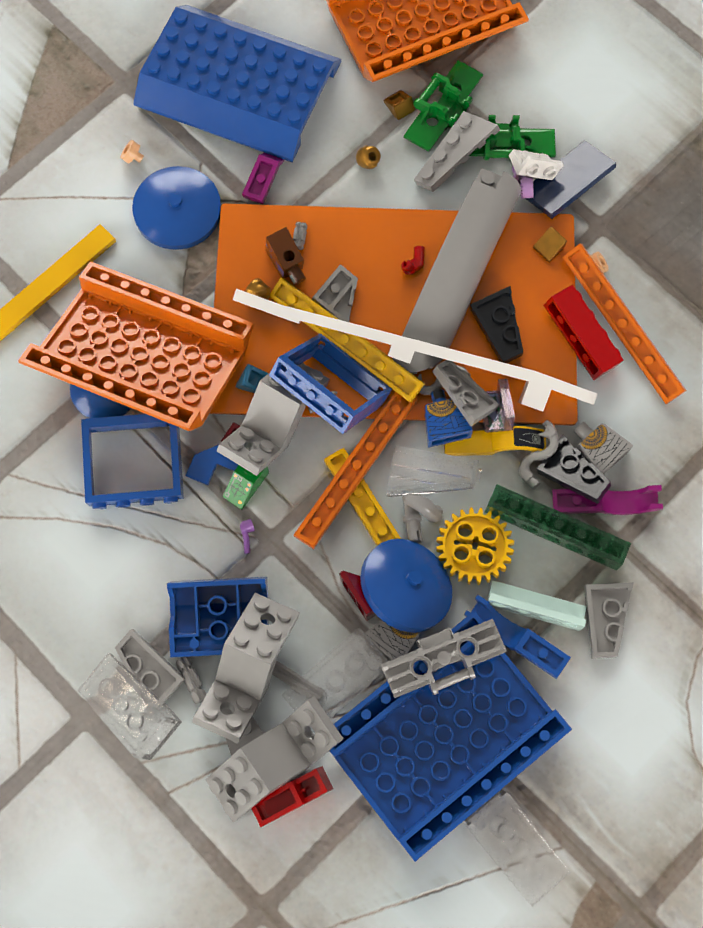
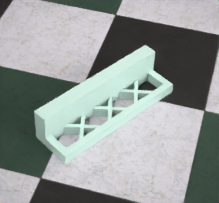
[487,580,587,631]

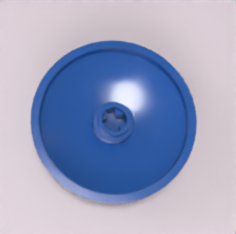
[132,166,221,250]
[360,539,452,633]

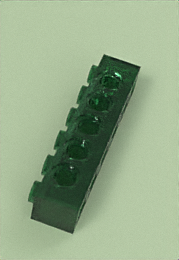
[485,484,631,571]

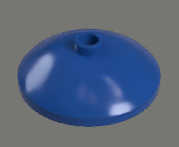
[70,384,131,418]

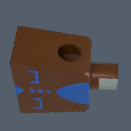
[265,227,306,285]

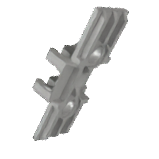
[381,619,507,698]

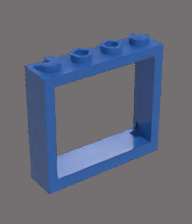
[269,333,392,434]
[81,414,184,509]

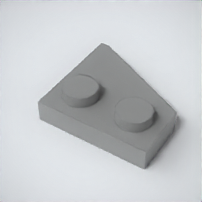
[312,264,358,322]

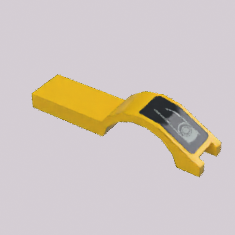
[444,426,547,456]

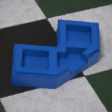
[186,444,238,485]

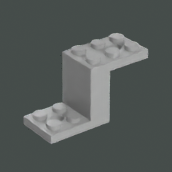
[217,363,329,476]
[192,593,300,744]
[206,696,344,822]

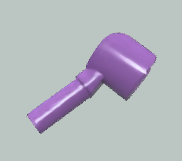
[240,519,255,554]

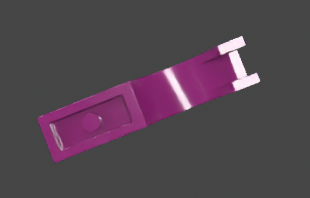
[242,152,285,204]
[552,485,663,515]

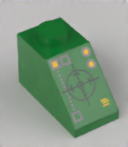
[222,465,269,510]

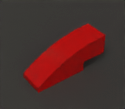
[251,766,334,828]

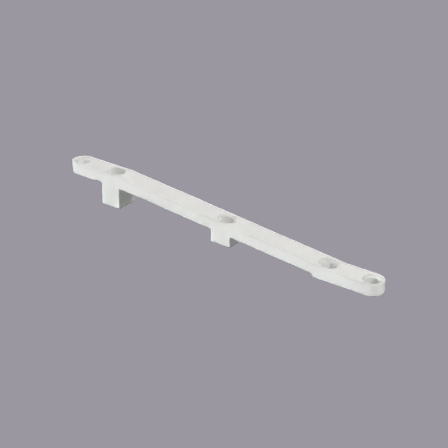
[232,289,597,412]

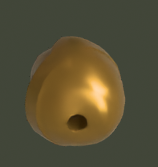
[356,145,381,169]
[245,278,271,300]

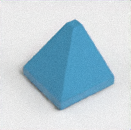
[236,364,268,393]

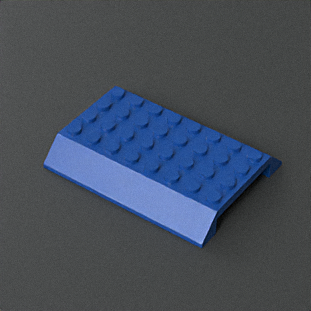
[133,5,341,163]
[329,611,572,862]

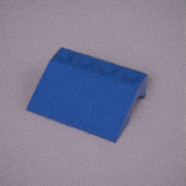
[167,577,269,657]

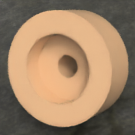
[120,140,144,164]
[590,251,609,274]

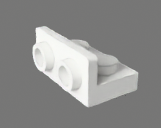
[509,149,564,180]

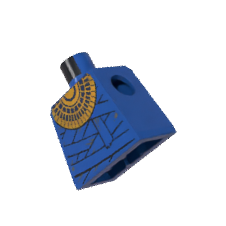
[425,389,473,448]

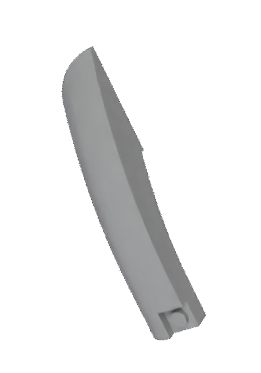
[392,168,521,374]

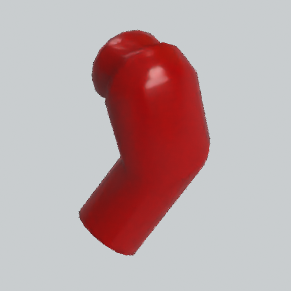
[401,245,425,275]

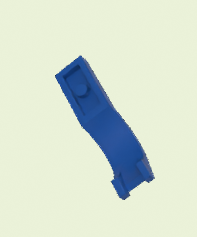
[464,595,571,679]

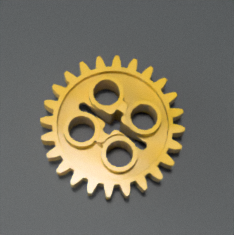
[436,507,514,585]

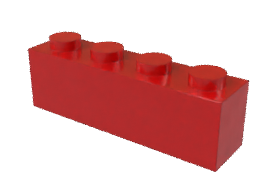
[543,284,624,380]

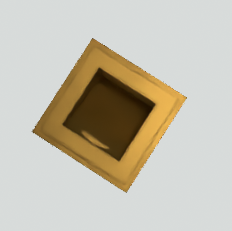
[383,90,415,120]
[533,227,567,262]

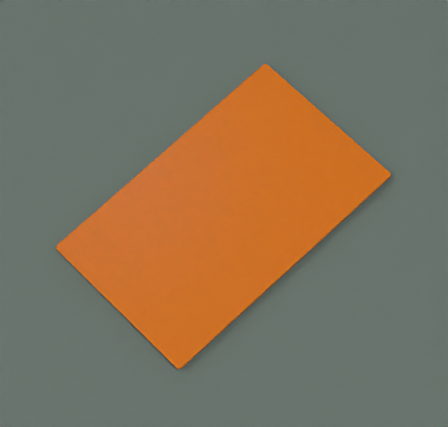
[210,203,578,426]

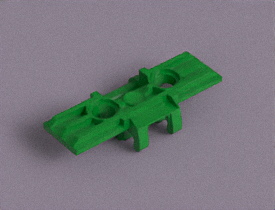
[403,60,483,152]
[451,115,556,160]

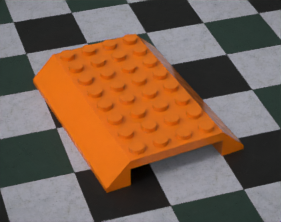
[326,0,529,82]
[18,261,254,431]

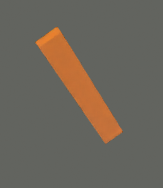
[562,243,687,404]
[294,391,419,550]

